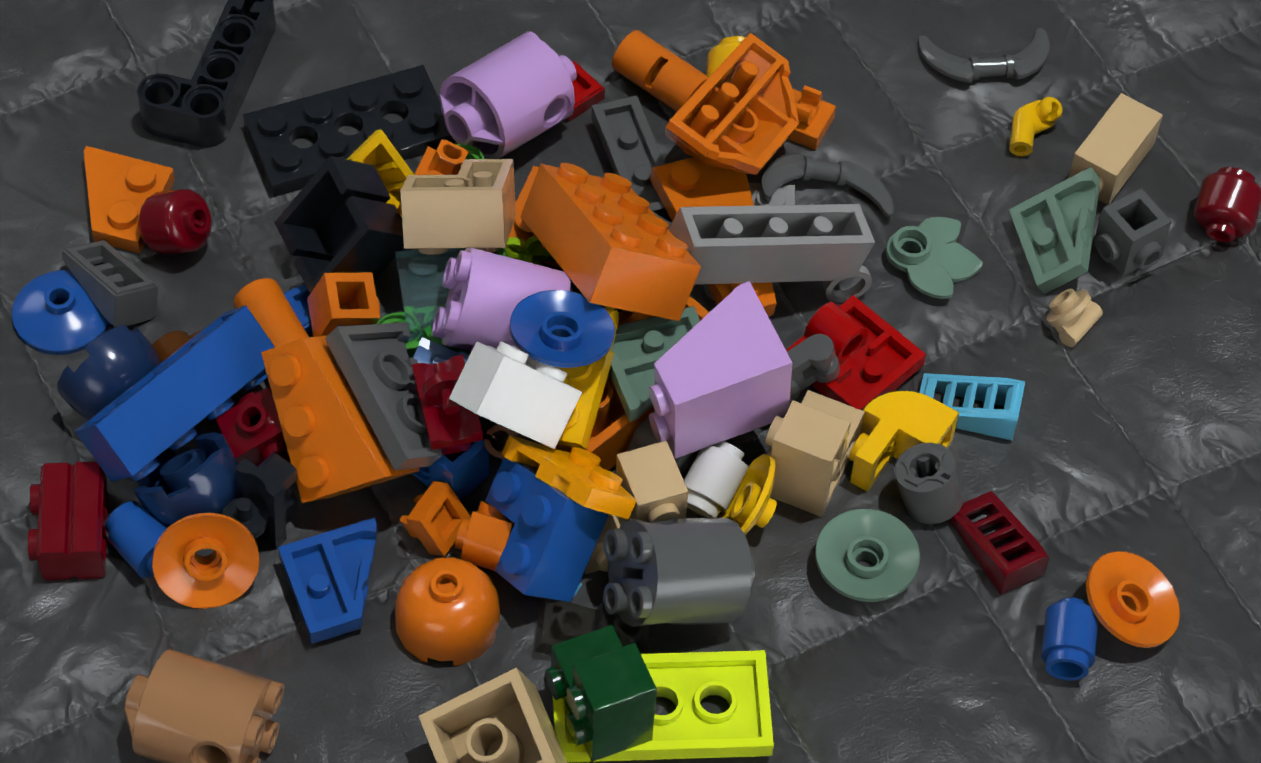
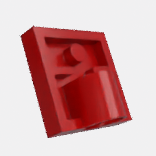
[786,295,926,411]

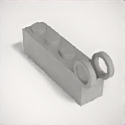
[669,204,875,303]

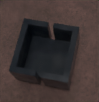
[274,156,404,294]

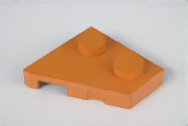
[84,146,175,254]

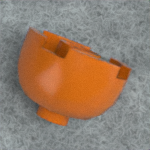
[395,557,500,666]

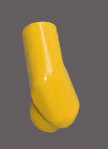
[1009,97,1063,157]

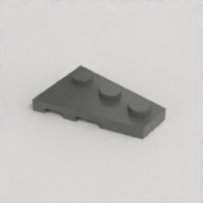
[325,322,443,471]

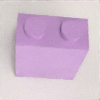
[649,281,792,459]

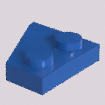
[278,518,377,644]

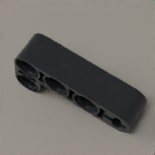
[137,0,276,148]

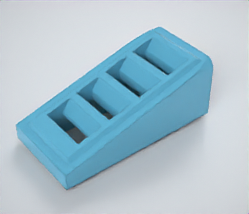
[919,373,1026,441]

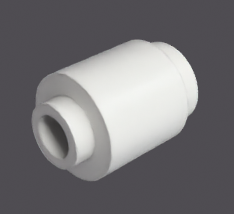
[684,441,749,518]

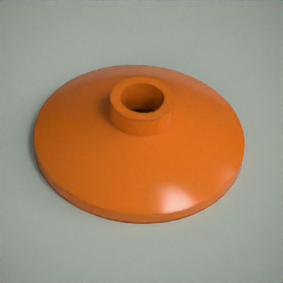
[152,513,260,609]
[1086,551,1180,648]

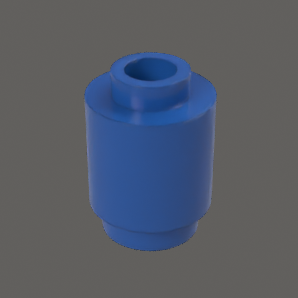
[105,501,168,578]
[1041,598,1098,681]

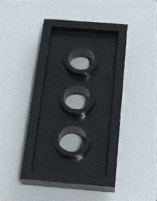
[243,65,455,197]

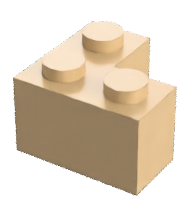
[400,159,516,255]
[765,390,865,517]
[584,440,688,574]

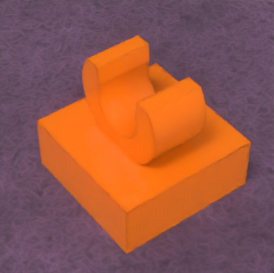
[787,85,836,151]
[399,481,471,557]

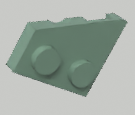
[1009,167,1101,294]

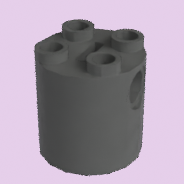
[603,518,755,627]

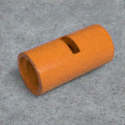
[612,30,709,112]
[233,278,309,347]

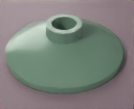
[815,509,920,602]

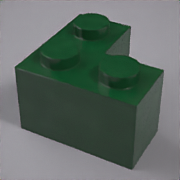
[545,625,657,762]

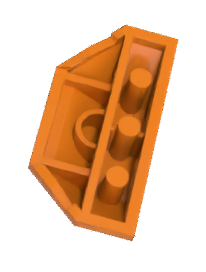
[665,32,799,175]

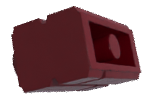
[28,461,108,580]

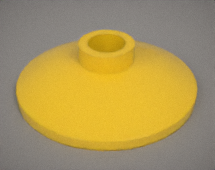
[719,454,777,535]

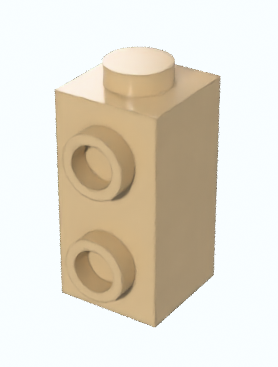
[1068,93,1163,205]

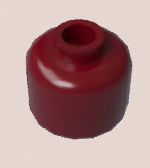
[1194,167,1261,242]
[138,189,212,255]

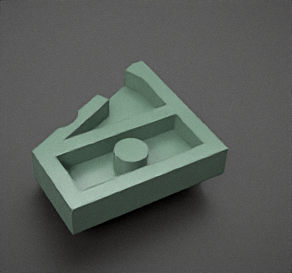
[609,306,700,421]

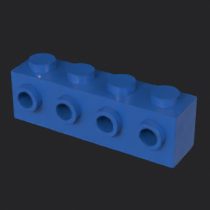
[75,306,275,482]

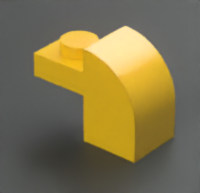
[849,391,959,492]

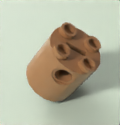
[124,649,285,763]

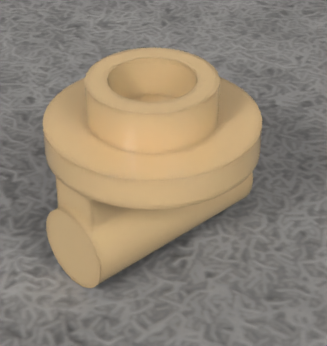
[1046,289,1103,348]

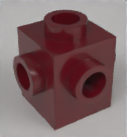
[216,387,290,467]

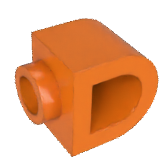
[455,501,515,571]

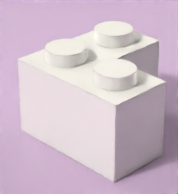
[449,341,582,449]

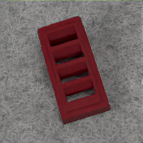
[949,491,1050,595]

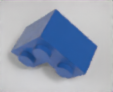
[485,457,609,602]

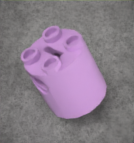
[439,31,577,159]
[432,247,573,352]

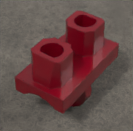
[412,355,483,455]

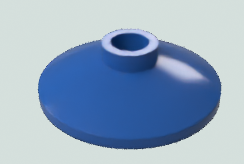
[12,270,110,355]
[510,290,615,368]

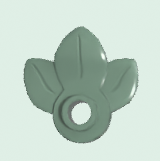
[886,217,983,299]

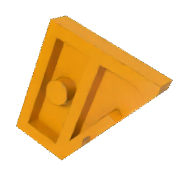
[501,435,637,519]

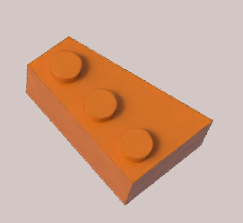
[261,335,420,503]

